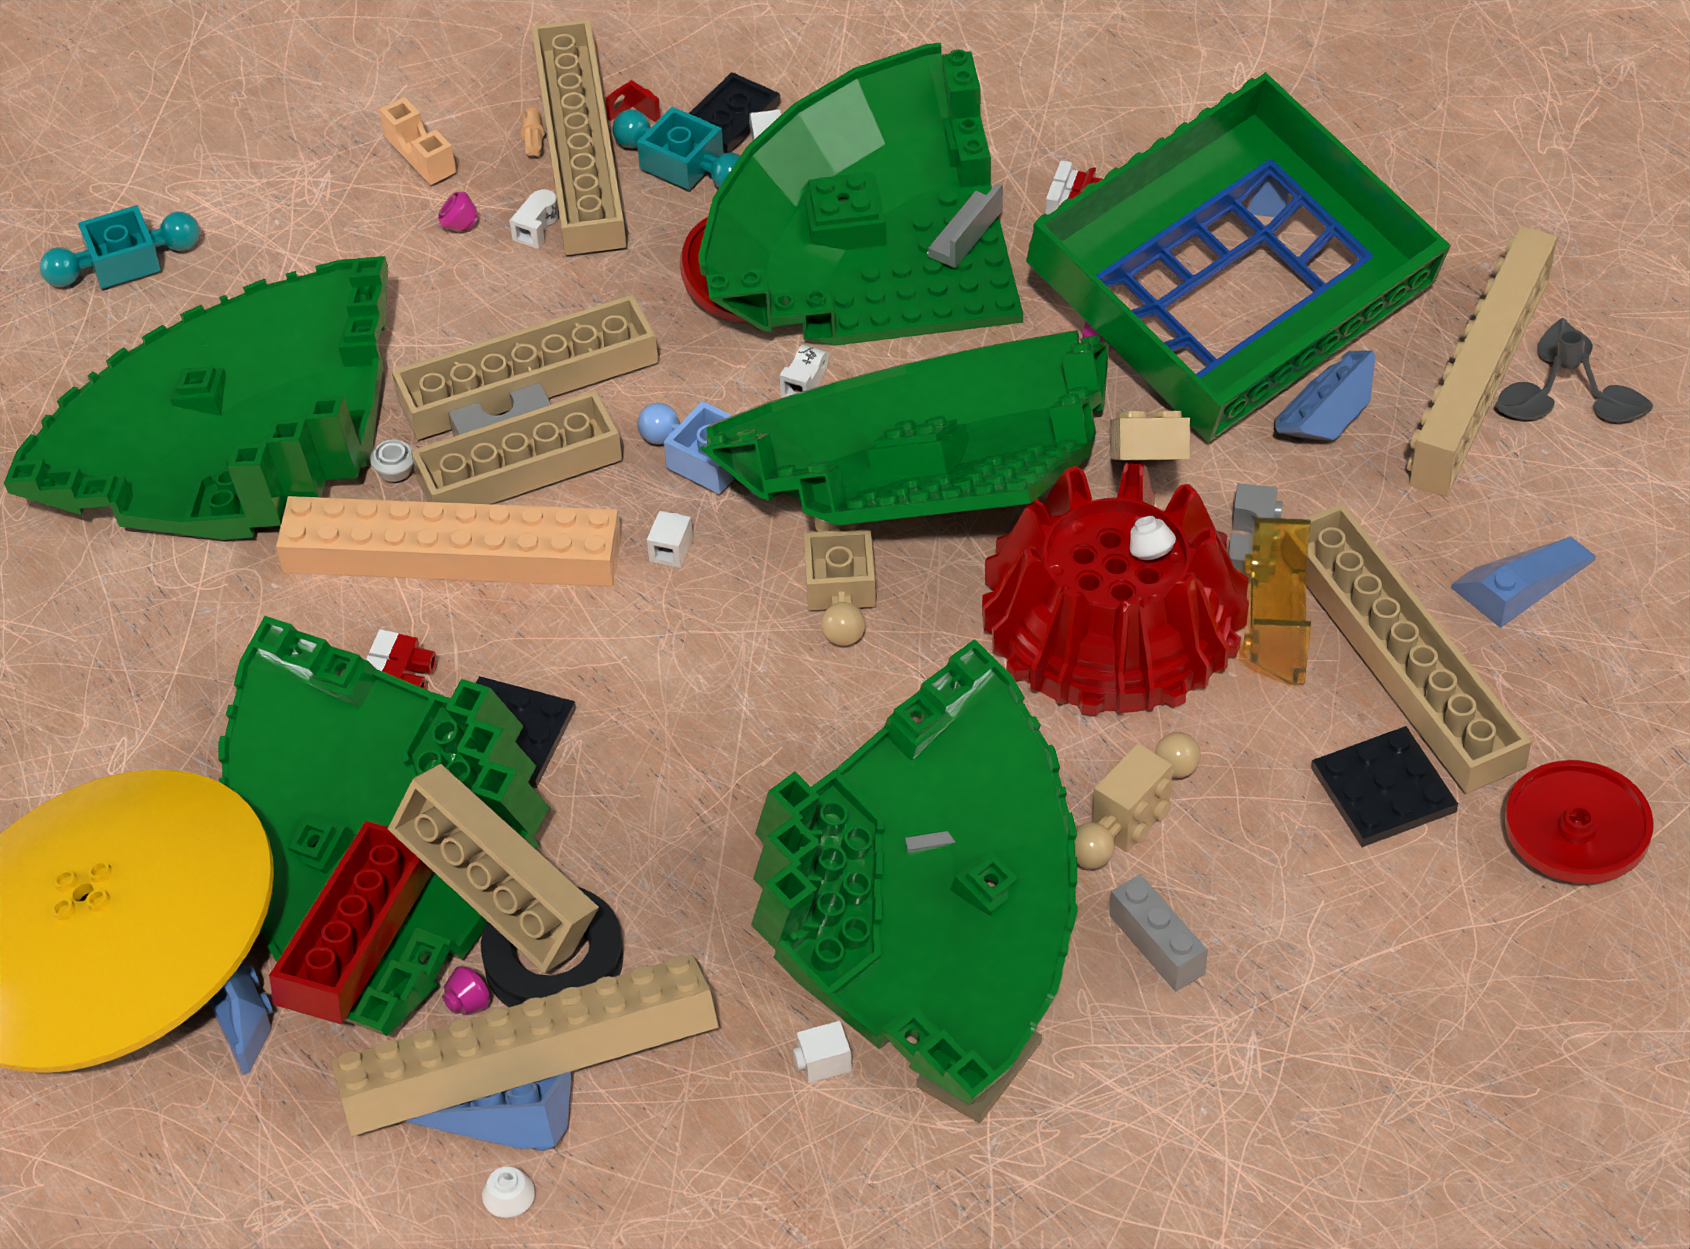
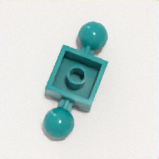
[612,107,741,190]
[39,205,200,289]

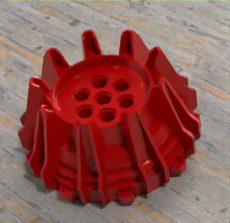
[982,460,1249,716]

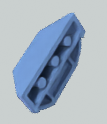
[1275,350,1375,441]
[208,961,273,1075]

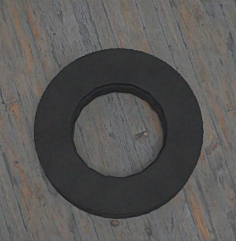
[481,886,623,1007]

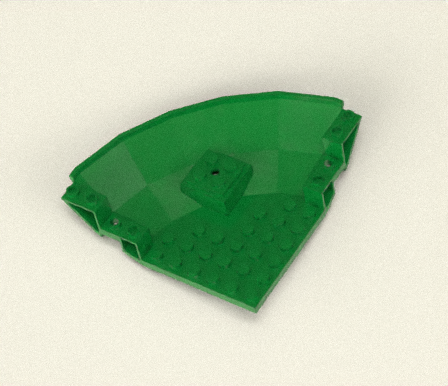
[698,43,1023,346]
[700,330,1109,525]

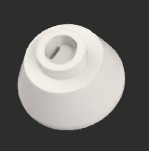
[370,439,414,482]
[1129,516,1176,560]
[482,1167,535,1218]

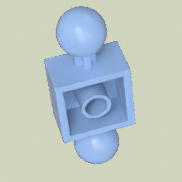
[637,401,757,496]

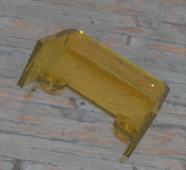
[1243,517,1311,686]

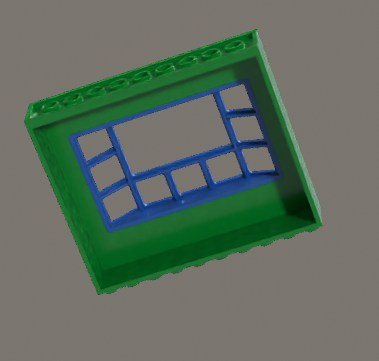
[1026,72,1451,443]

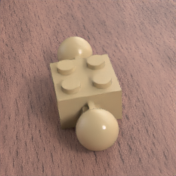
[803,517,876,646]
[1075,732,1201,869]

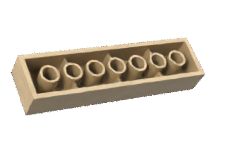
[392,294,658,440]

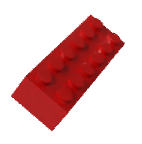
[269,821,433,1025]

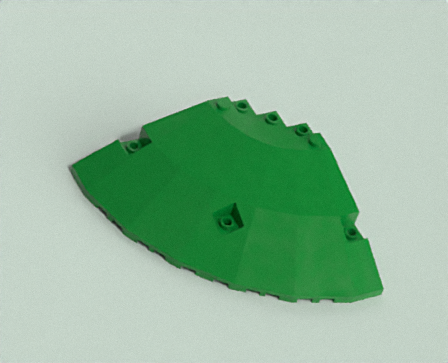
[4,256,388,540]
[218,616,549,1036]
[751,639,1078,1105]

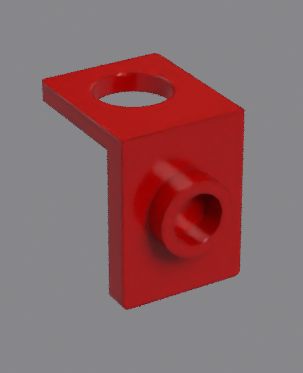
[605,80,661,123]

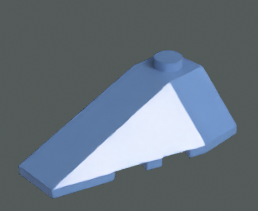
[1451,537,1596,628]
[405,1072,571,1151]

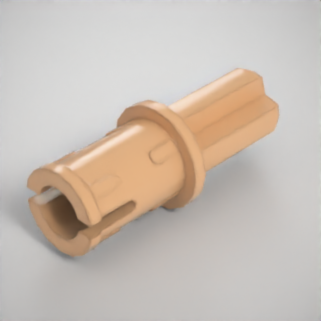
[521,108,545,157]

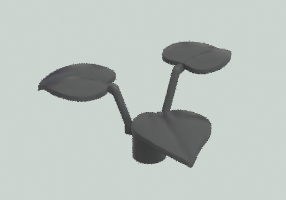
[1496,317,1653,423]

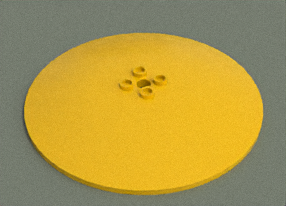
[0,769,274,1073]

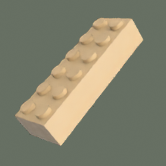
[411,390,622,504]
[1110,411,1190,460]
[388,764,599,973]

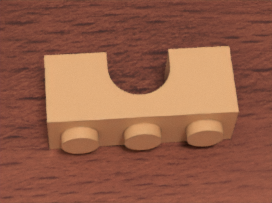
[379,97,456,185]

